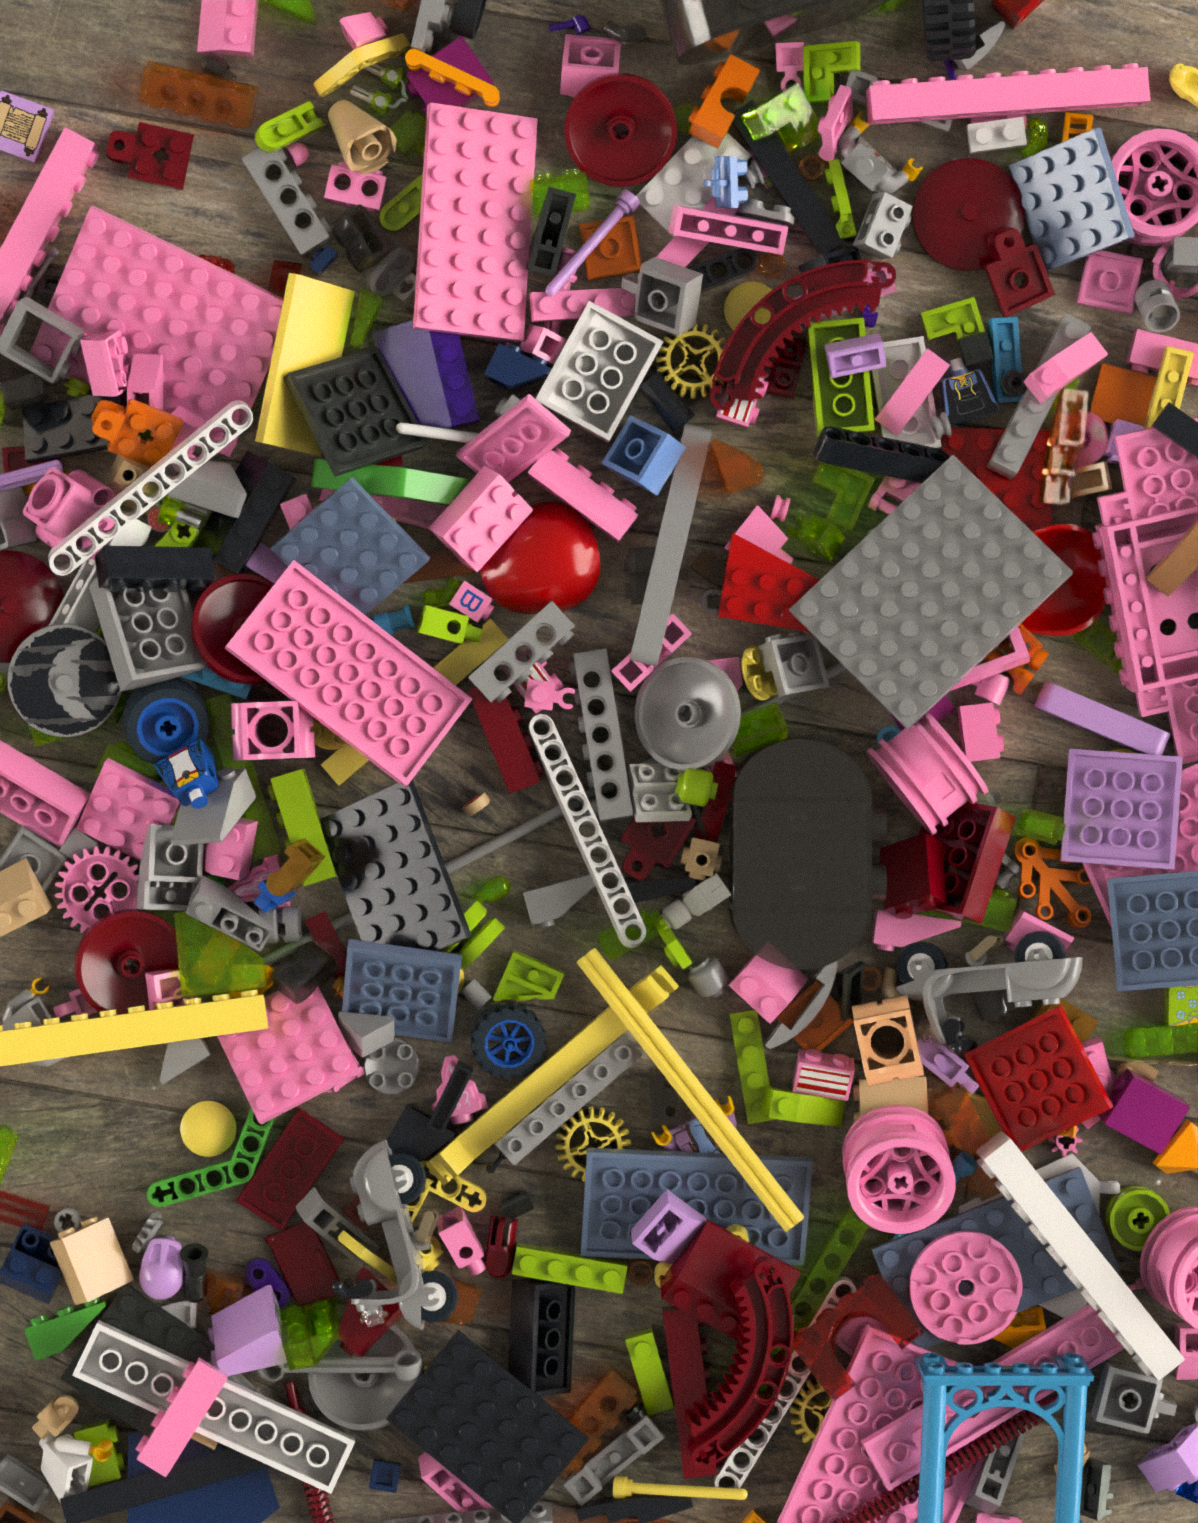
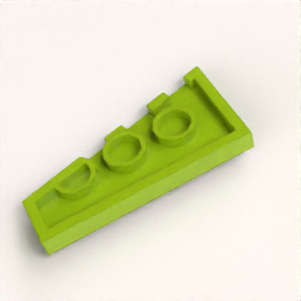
[649,910,692,969]

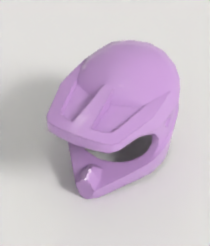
[139,1235,185,1299]

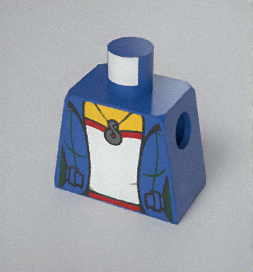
[154,738,218,809]

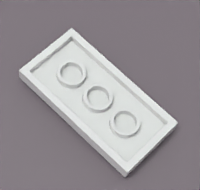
[636,132,752,238]
[871,336,942,448]

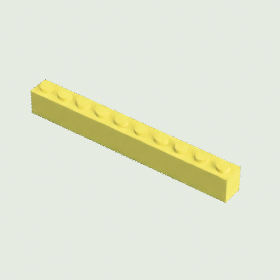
[0,990,269,1066]

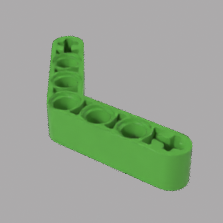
[311,459,471,506]
[147,1108,275,1207]

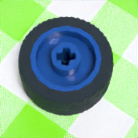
[123,678,209,764]

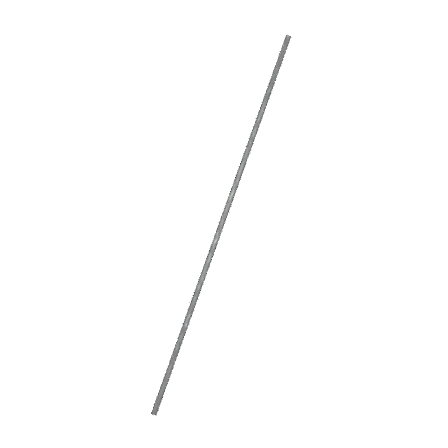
[194,662,847,1001]

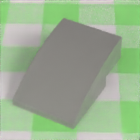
[136,824,204,911]

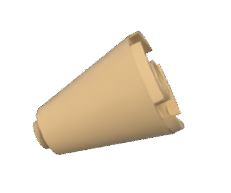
[328,100,397,174]

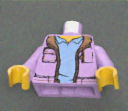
[651,1096,737,1154]

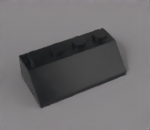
[192,451,296,574]
[508,1278,575,1397]

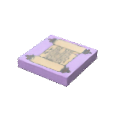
[0,90,55,164]

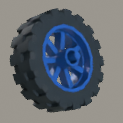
[470,1002,547,1080]

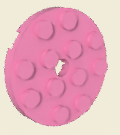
[909,1230,1023,1345]

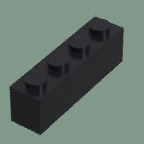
[95,546,216,593]

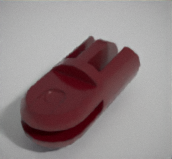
[485,1215,518,1278]

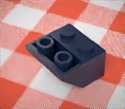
[484,342,550,392]
[0,1223,63,1304]

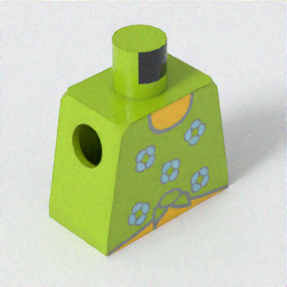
[1164,985,1198,1027]

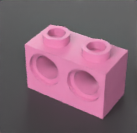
[324,162,388,214]

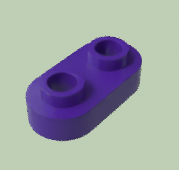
[245,1258,291,1309]

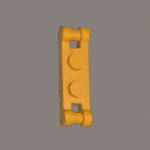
[405,49,500,107]

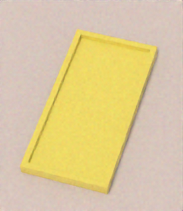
[255,273,355,457]

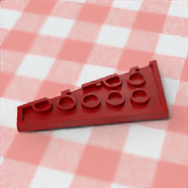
[717,533,820,632]

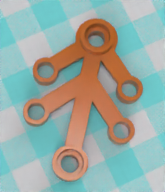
[1014,837,1092,929]

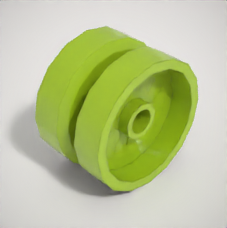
[441,900,505,971]
[1104,1185,1170,1251]

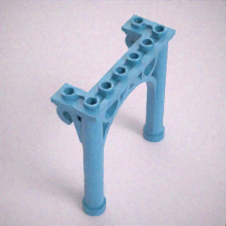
[914,1353,1094,1523]

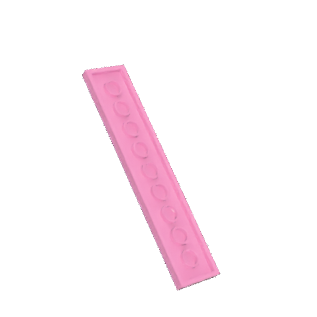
[861,1304,1124,1491]

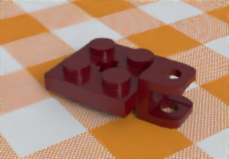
[106,122,194,191]
[983,226,1055,318]
[620,817,697,881]

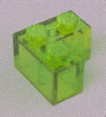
[741,83,821,152]
[810,461,875,532]

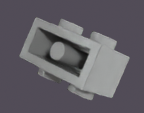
[853,192,913,260]

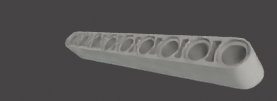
[629,423,712,666]

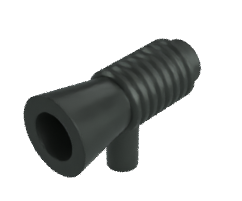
[180,1243,208,1303]

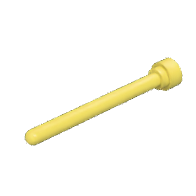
[613,1476,748,1500]

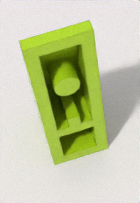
[760,1086,845,1127]
[625,1327,675,1415]

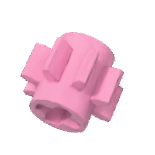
[1047,1127,1083,1157]

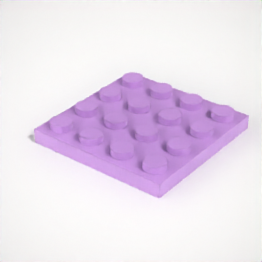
[1061,749,1183,870]

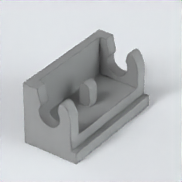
[0,1453,52,1513]

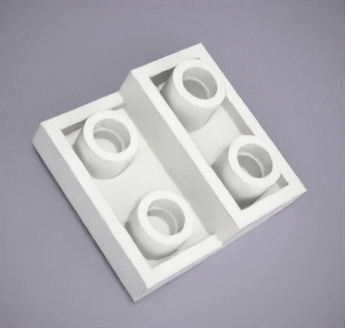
[628,763,692,822]

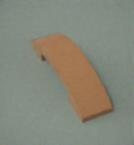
[1145,520,1198,597]

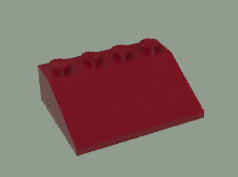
[919,801,1016,924]
[660,1219,801,1342]

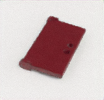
[264,1221,340,1315]

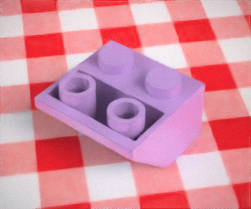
[631,1189,707,1264]

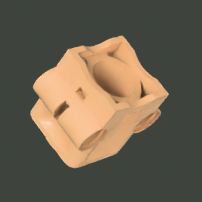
[852,995,924,1086]

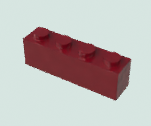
[467,677,544,794]

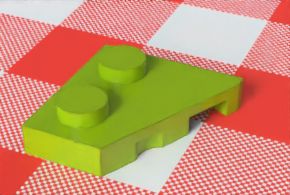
[493,950,565,1002]

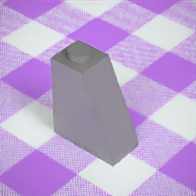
[165,461,247,518]

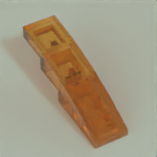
[1039,388,1088,507]

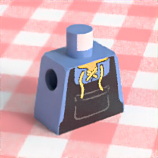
[940,357,999,426]

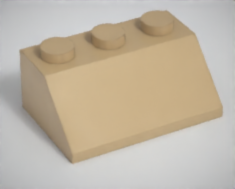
[0,858,52,937]

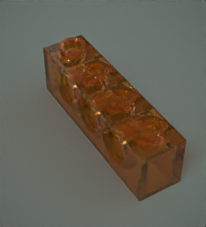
[139,60,259,128]
[561,1366,638,1479]

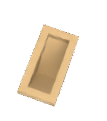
[1059,461,1112,500]

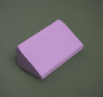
[824,334,886,378]
[245,543,288,583]

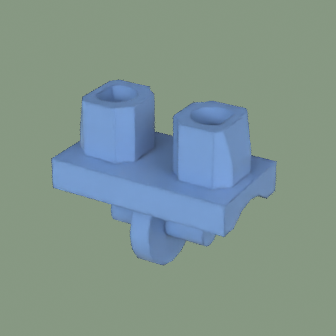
[704,156,748,208]

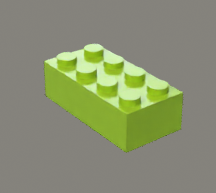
[805,317,875,438]

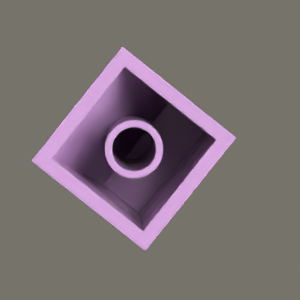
[208,1285,289,1376]

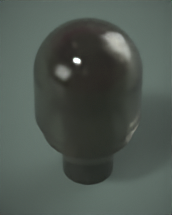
[200,53,237,85]

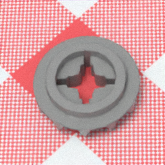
[132,1211,163,1253]

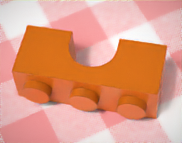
[688,54,760,149]

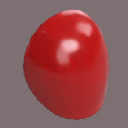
[480,501,600,614]
[1021,524,1107,636]

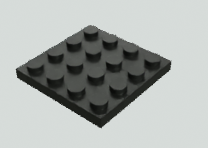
[284,347,429,477]
[60,1284,215,1437]

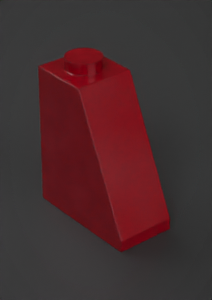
[336,1267,402,1357]

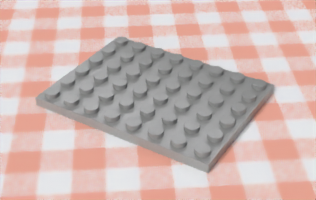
[789,455,1073,730]

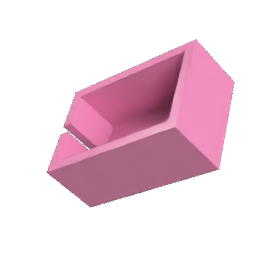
[428,466,533,572]

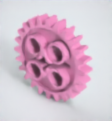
[55,846,143,933]

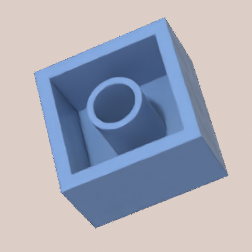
[602,415,686,496]

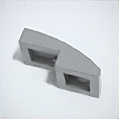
[954,20,1005,70]

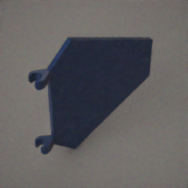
[128,1431,280,1523]

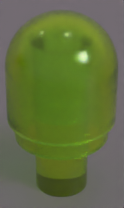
[473,876,511,903]

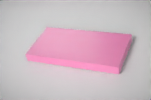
[456,394,571,483]

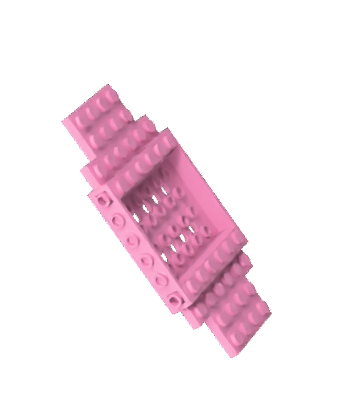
[1092,417,1198,764]

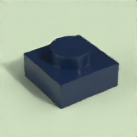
[309,245,338,277]
[369,1458,402,1493]

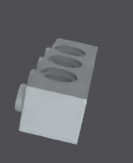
[241,147,332,258]
[468,601,575,703]

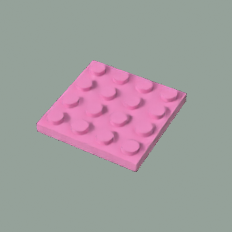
[217,973,361,1124]

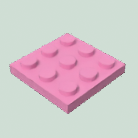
[76,758,181,861]

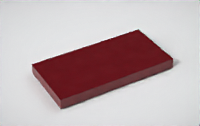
[236,1107,345,1232]

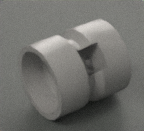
[1134,280,1180,333]
[258,906,303,944]

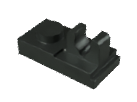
[1080,1458,1113,1521]

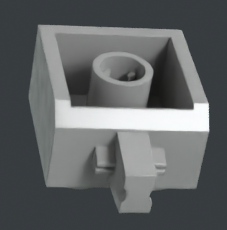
[621,257,703,336]
[1091,1361,1177,1434]

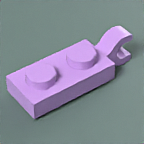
[918,1030,979,1094]

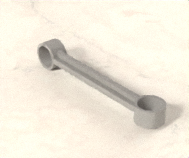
[257,1349,423,1381]

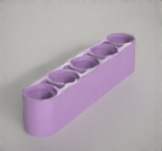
[1034,681,1171,755]

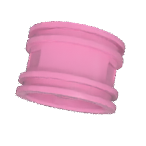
[1111,129,1198,247]
[866,712,989,835]
[842,1105,956,1234]
[1140,1206,1198,1329]

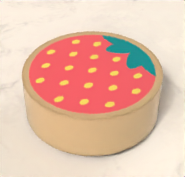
[462,792,490,816]

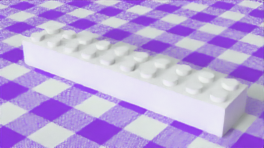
[975,1131,1185,1381]
[72,1320,355,1494]

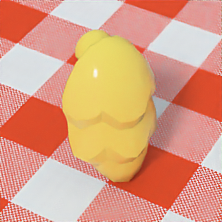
[1169,63,1198,107]

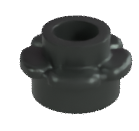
[1000,369,1026,397]

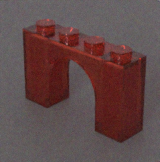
[793,1273,924,1401]

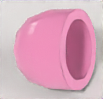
[285,142,309,167]

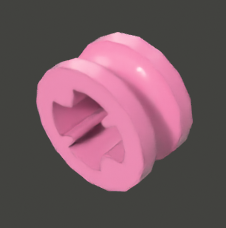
[770,495,791,523]

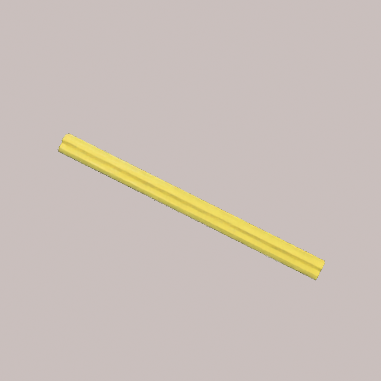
[576,948,804,1232]

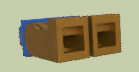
[253,838,325,913]

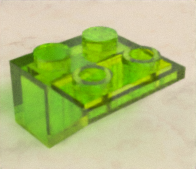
[280,1298,339,1371]

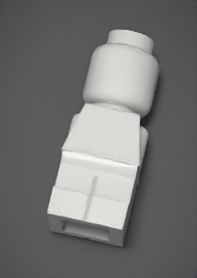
[659,872,731,929]

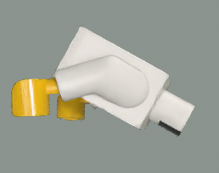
[39,1433,113,1503]

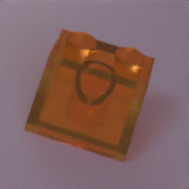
[709,439,765,498]

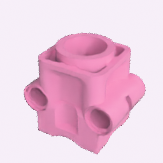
[23,467,114,560]
[231,701,315,760]

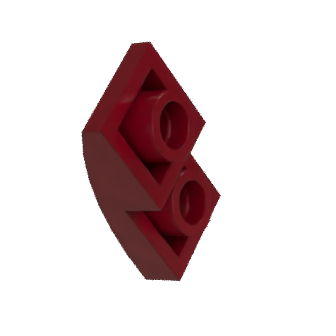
[766,337,806,399]

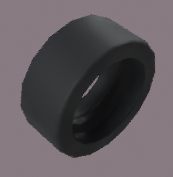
[452,0,487,39]

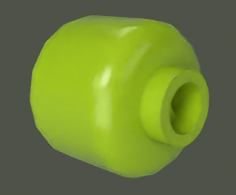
[675,767,718,807]

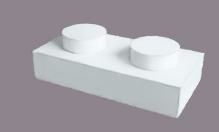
[966,117,1027,154]

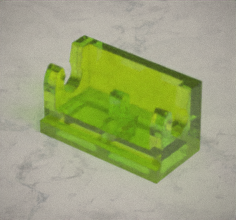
[597,909,660,961]

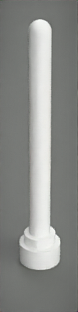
[396,422,479,443]

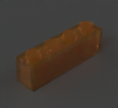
[930,1083,1000,1202]

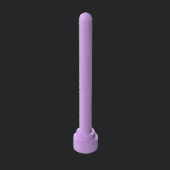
[545,189,640,296]

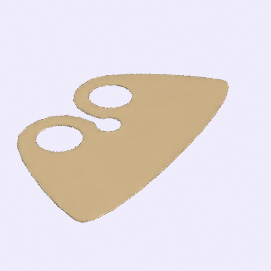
[1106,1056,1198,1066]

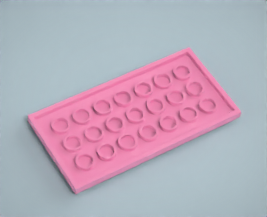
[413,103,538,342]
[225,560,472,787]

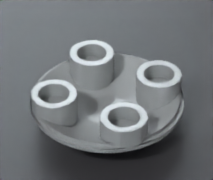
[363,1038,419,1094]

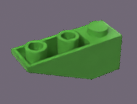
[24,1297,109,1361]

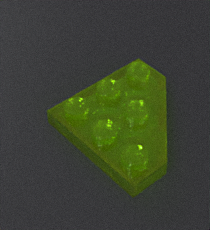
[174,912,267,998]

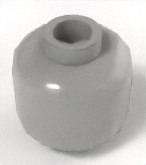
[687,955,729,998]

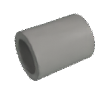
[461,978,492,1010]

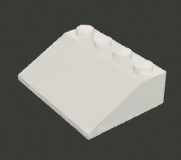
[536,301,664,443]

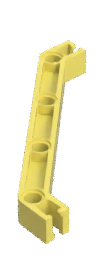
[425,965,679,1186]

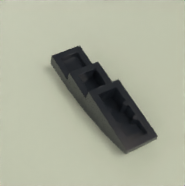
[576,1494,693,1523]

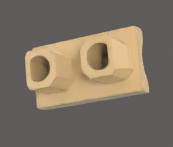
[32,1393,79,1440]

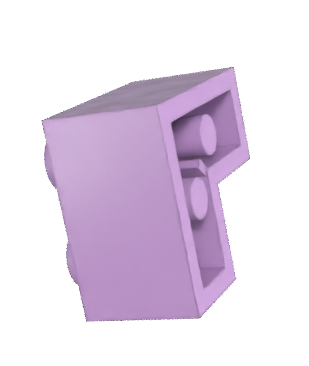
[1137,1422,1198,1493]

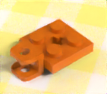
[91,398,183,467]

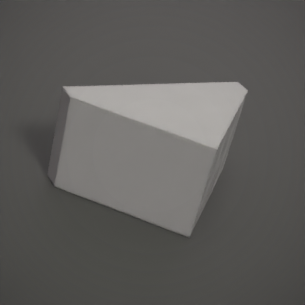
[338,1012,395,1058]

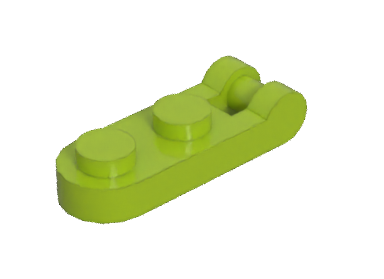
[255,101,326,153]
[379,173,423,232]

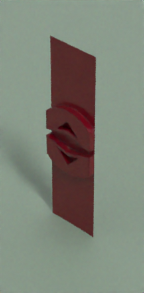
[696,761,737,843]
[305,911,347,981]

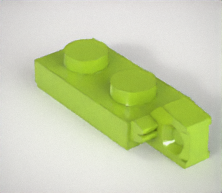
[824,158,857,239]

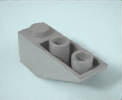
[186,876,274,952]

